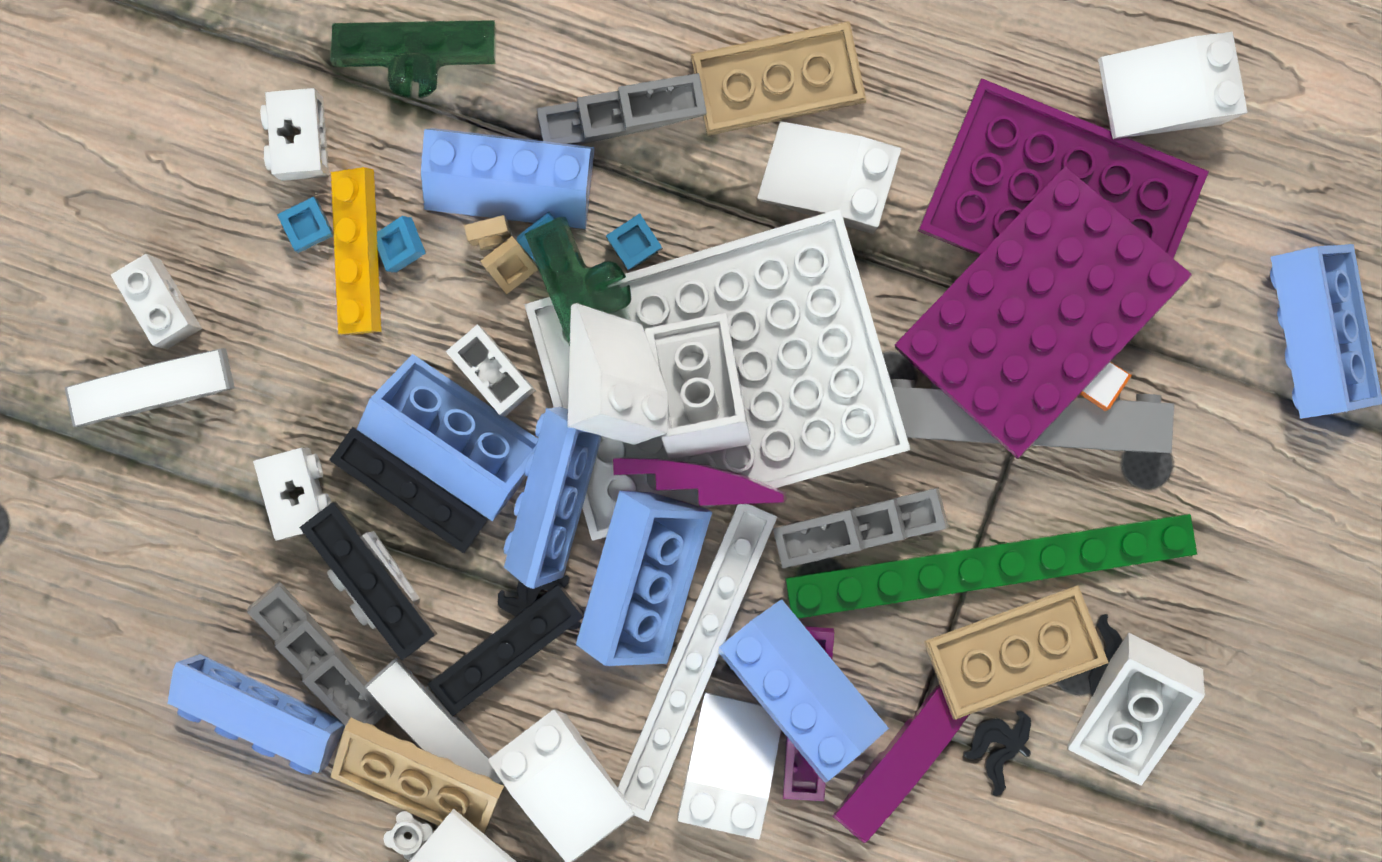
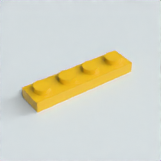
[331,167,381,335]

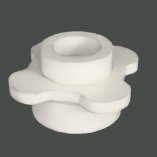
[383,811,433,860]

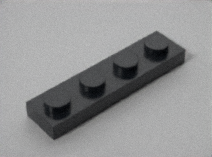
[329,426,489,554]
[299,502,437,661]
[427,583,584,717]

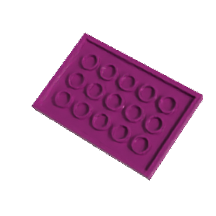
[918,78,1209,259]
[895,166,1192,459]

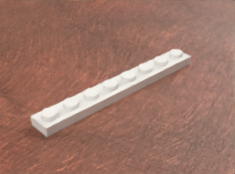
[618,504,777,822]

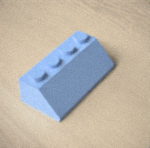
[421,128,595,229]
[1270,244,1382,419]
[357,354,538,522]
[504,407,602,589]
[576,491,712,666]
[718,599,889,783]
[167,654,345,775]

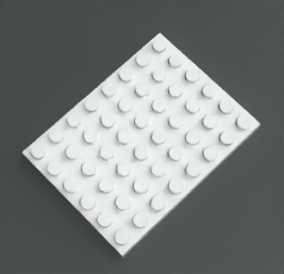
[524,209,910,541]

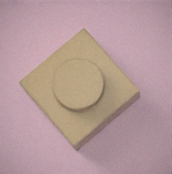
[464,215,512,250]
[480,236,539,295]

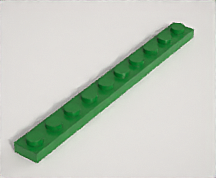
[785,514,1198,618]

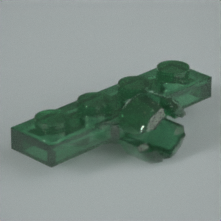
[330,20,496,99]
[524,217,632,346]

